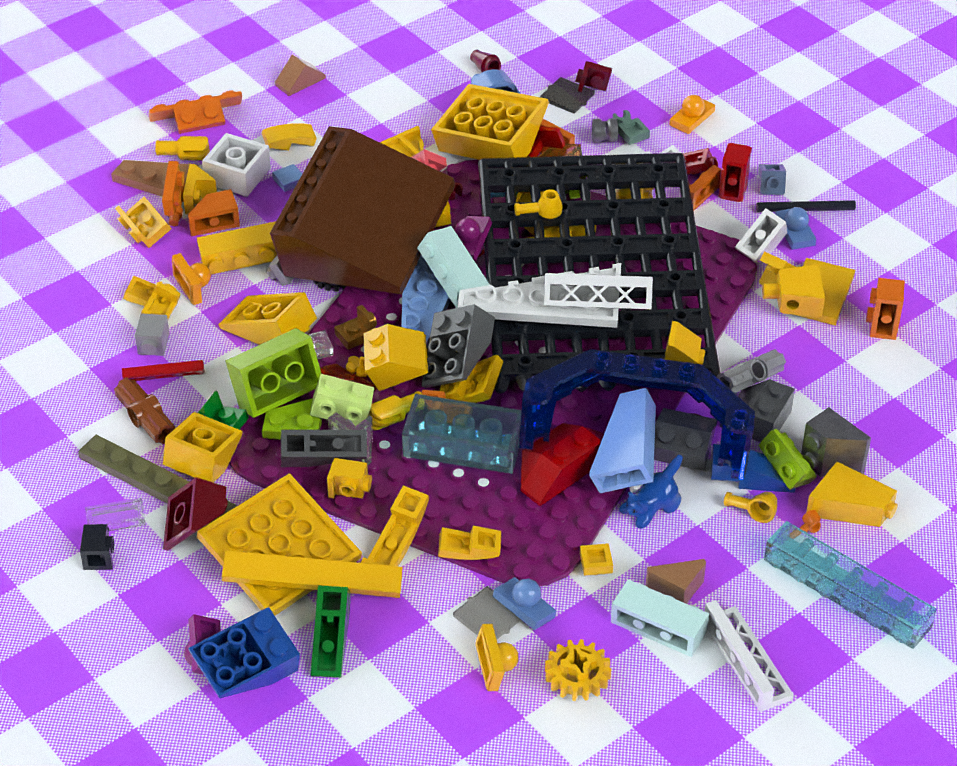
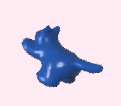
[619,455,683,529]

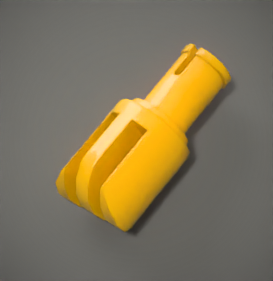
[155,136,210,160]
[366,391,426,430]

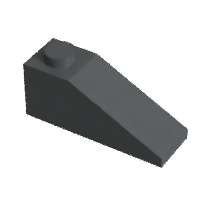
[281,430,367,467]

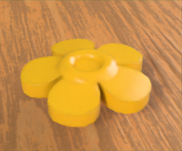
[346,356,367,377]

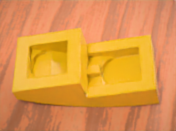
[261,123,317,151]
[438,525,501,560]

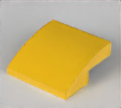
[439,355,504,403]

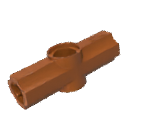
[114,377,175,445]

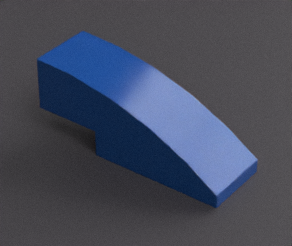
[711,444,796,493]

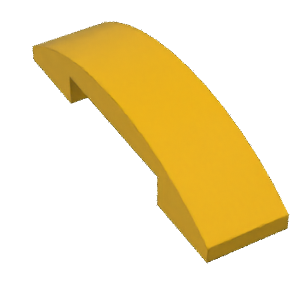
[360,485,429,566]

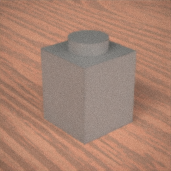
[135,313,170,356]

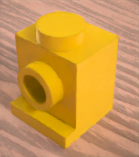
[327,458,372,499]

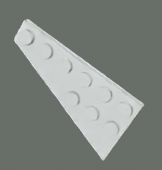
[457,263,621,328]

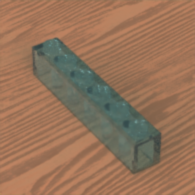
[764,521,937,649]

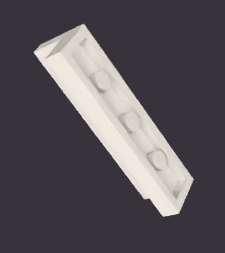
[544,273,653,309]
[705,600,794,712]

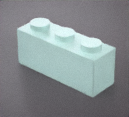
[417,226,490,308]
[611,579,709,657]

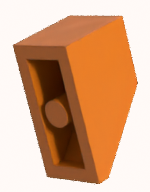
[188,189,240,237]

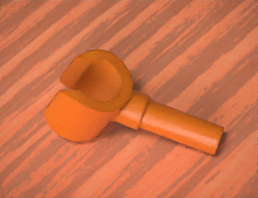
[787,510,821,542]

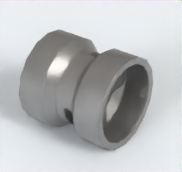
[592,118,618,143]

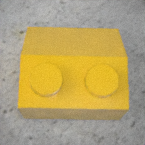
[363,324,428,391]
[163,412,242,483]

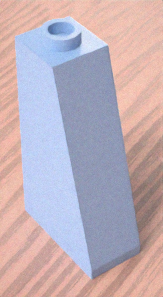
[590,388,656,493]

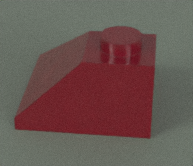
[163,477,228,551]

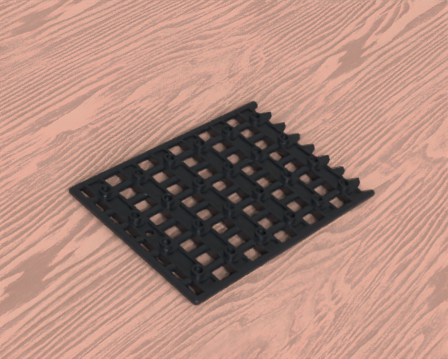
[478,153,720,394]

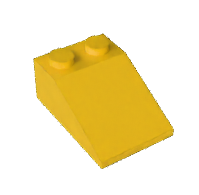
[218,292,317,345]

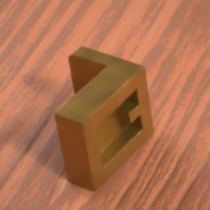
[334,305,377,350]

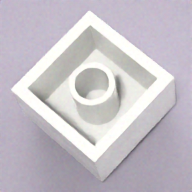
[202,133,271,197]

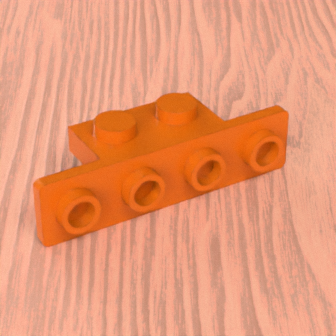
[149,90,242,134]

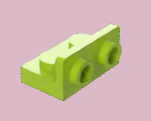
[758,429,817,490]

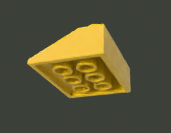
[431,84,549,160]

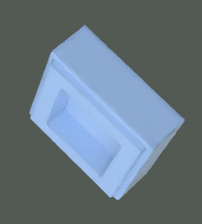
[272,164,302,192]

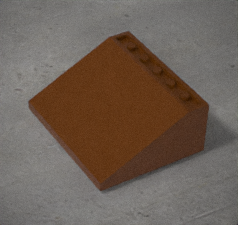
[270,126,455,295]

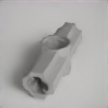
[715,349,786,397]

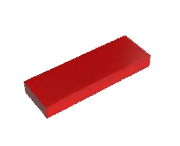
[122,360,205,381]

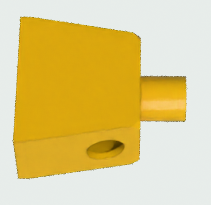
[762,265,825,317]

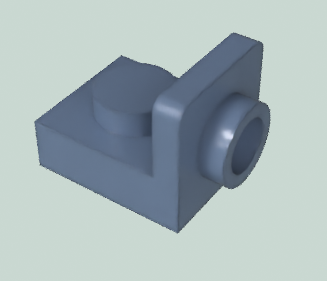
[758,164,786,195]

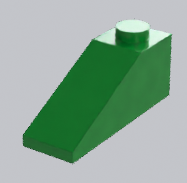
[310,585,351,678]

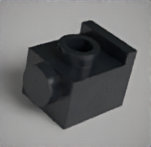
[80,524,115,570]

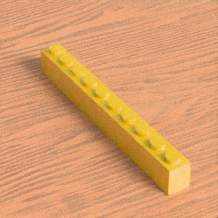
[197,201,451,274]

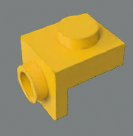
[140,282,181,319]

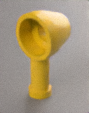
[514,190,563,219]
[724,491,777,523]

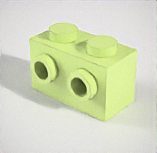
[310,374,374,428]

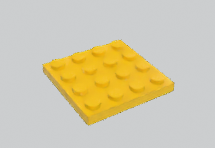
[197,473,362,615]

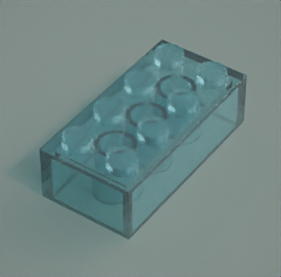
[402,394,524,474]

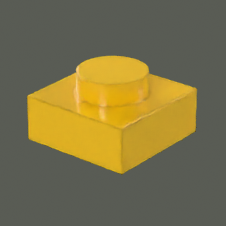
[580,543,613,576]

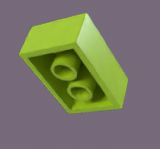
[225,328,321,418]

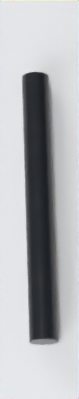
[756,200,856,212]

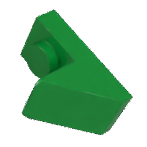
[198,390,249,430]

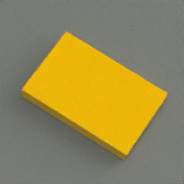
[796,258,856,326]

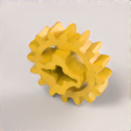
[545,639,611,701]

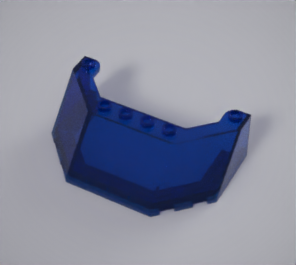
[519,349,755,480]

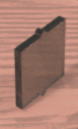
[540,77,595,114]
[453,586,521,639]

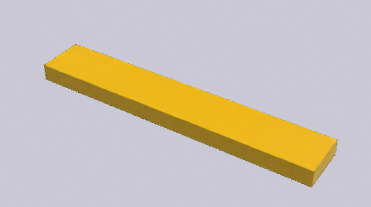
[222,550,403,598]

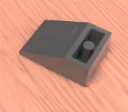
[422,304,495,388]

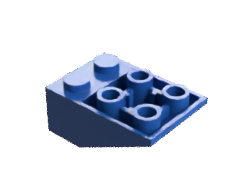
[188,607,300,699]

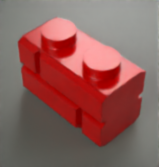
[719,143,752,202]

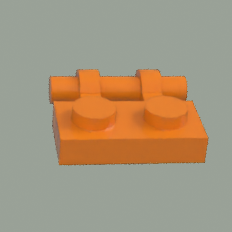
[162,161,185,226]

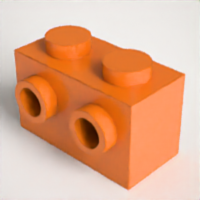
[866,277,905,340]

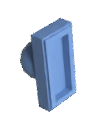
[775,207,816,250]
[493,577,557,630]

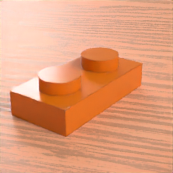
[689,165,721,211]

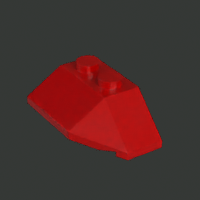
[521,423,604,507]

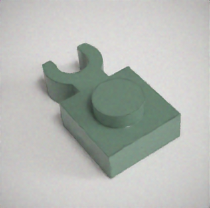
[613,110,650,145]

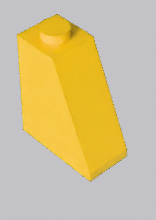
[806,462,898,527]

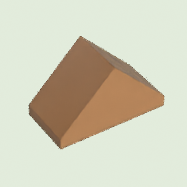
[275,54,326,96]
[646,559,706,604]

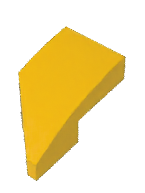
[123,276,162,306]

